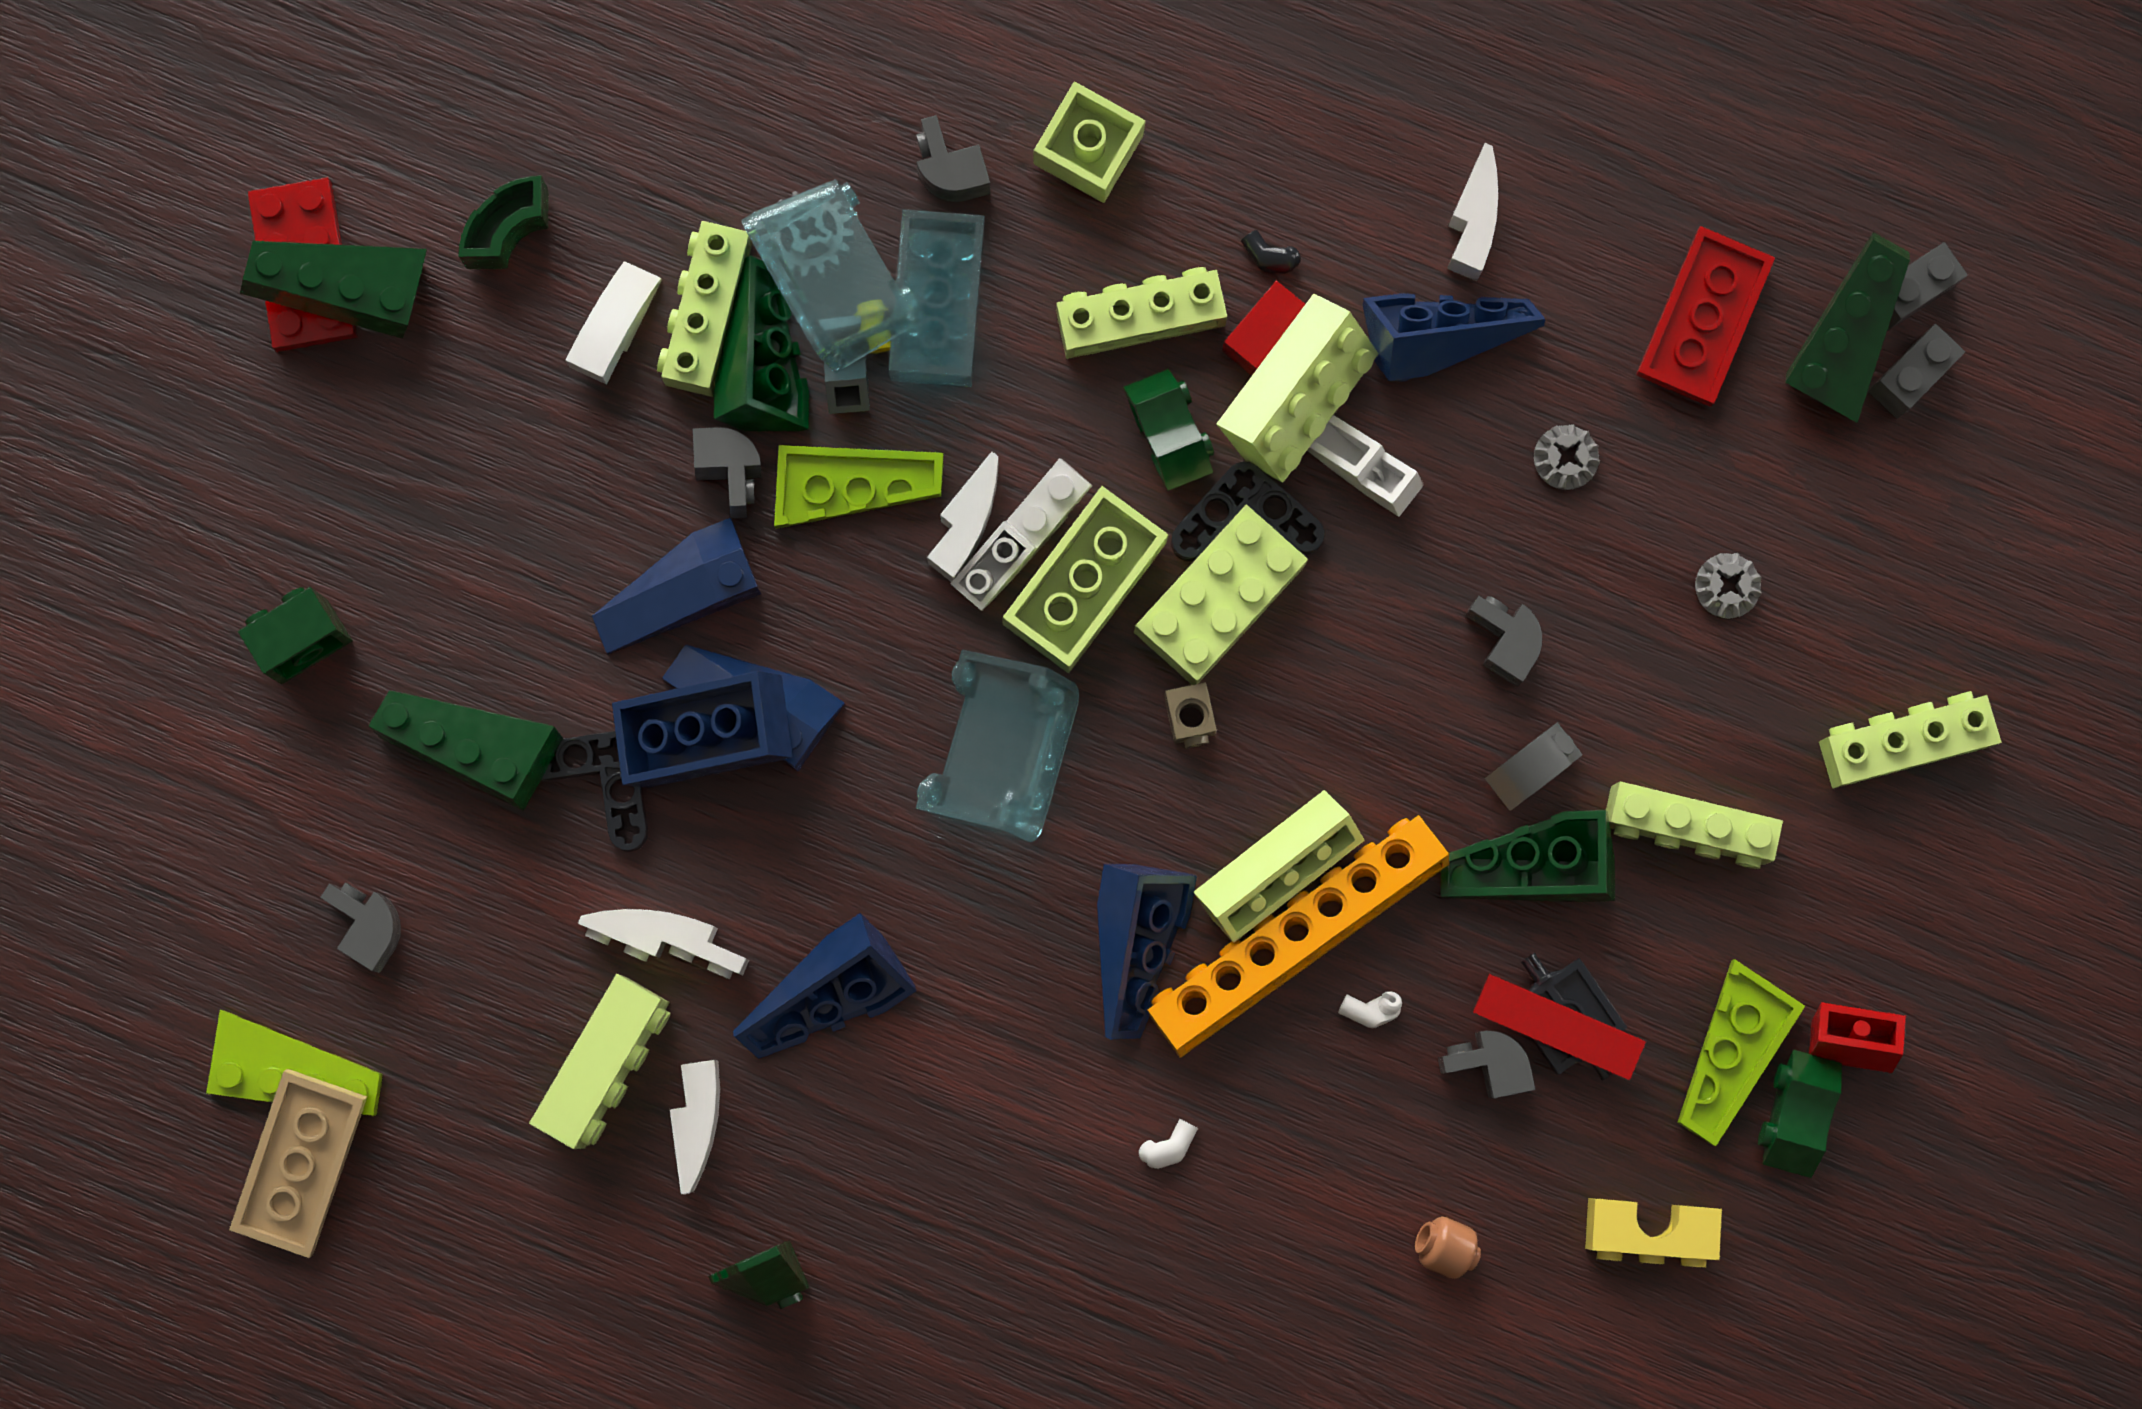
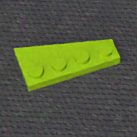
[774,445,943,529]
[1677,959,1805,1146]
[206,1010,383,1116]

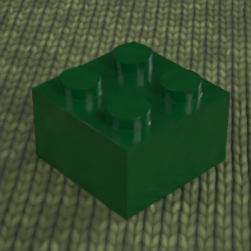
[238,587,353,684]

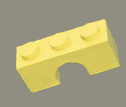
[1585,1198,1722,1268]

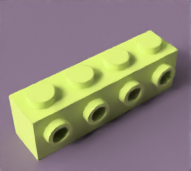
[657,221,753,397]
[1056,267,1227,359]
[1819,691,2002,789]
[1606,781,1783,869]
[1194,790,1365,943]

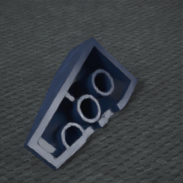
[1363,294,1545,382]
[592,518,761,655]
[662,645,845,771]
[1097,864,1197,1039]
[733,913,917,1059]

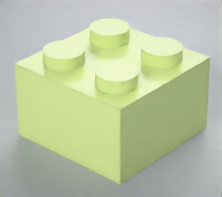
[1034,81,1145,203]

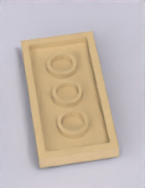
[229,1069,367,1258]

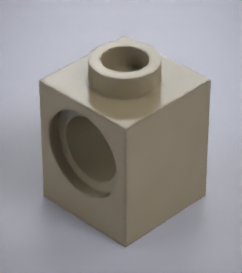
[1164,682,1217,748]

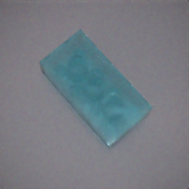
[888,209,985,387]

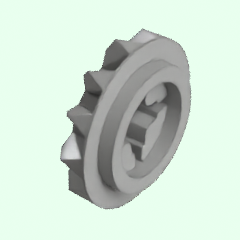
[1534,424,1600,490]
[1695,553,1762,618]

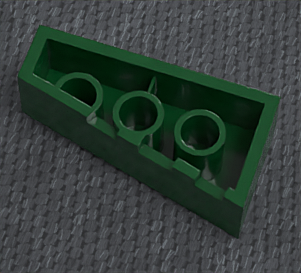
[1785,232,1910,423]
[240,241,427,339]
[369,690,564,811]

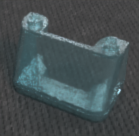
[741,179,920,373]
[916,650,1079,842]

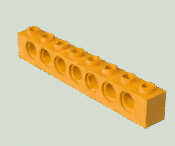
[1148,815,1449,1058]

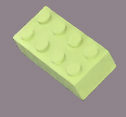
[1217,294,1379,483]
[1002,486,1169,673]
[1134,504,1308,685]
[529,974,671,1149]

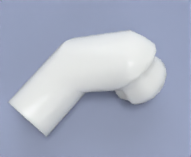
[1338,991,1402,1028]
[1139,1119,1198,1169]

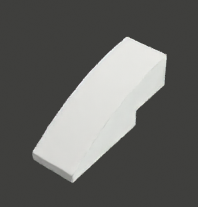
[1447,143,1498,281]
[566,261,662,384]
[1307,415,1424,517]
[927,452,999,582]
[670,1060,720,1194]

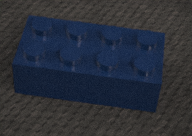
[612,671,793,788]

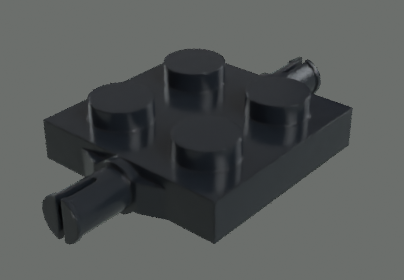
[1521,952,1628,1080]

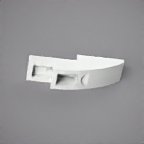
[950,458,1093,611]
[578,909,749,979]

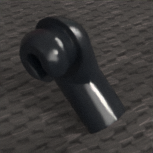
[1241,230,1301,274]

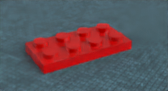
[248,177,357,352]
[1636,226,1775,407]

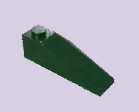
[714,256,809,431]
[1441,810,1615,902]
[708,1240,809,1309]

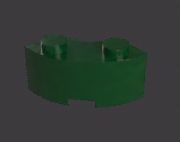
[458,175,548,269]
[1123,369,1214,491]
[1758,1050,1842,1178]

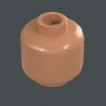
[1415,1217,1481,1279]

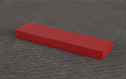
[1473,974,1646,1080]

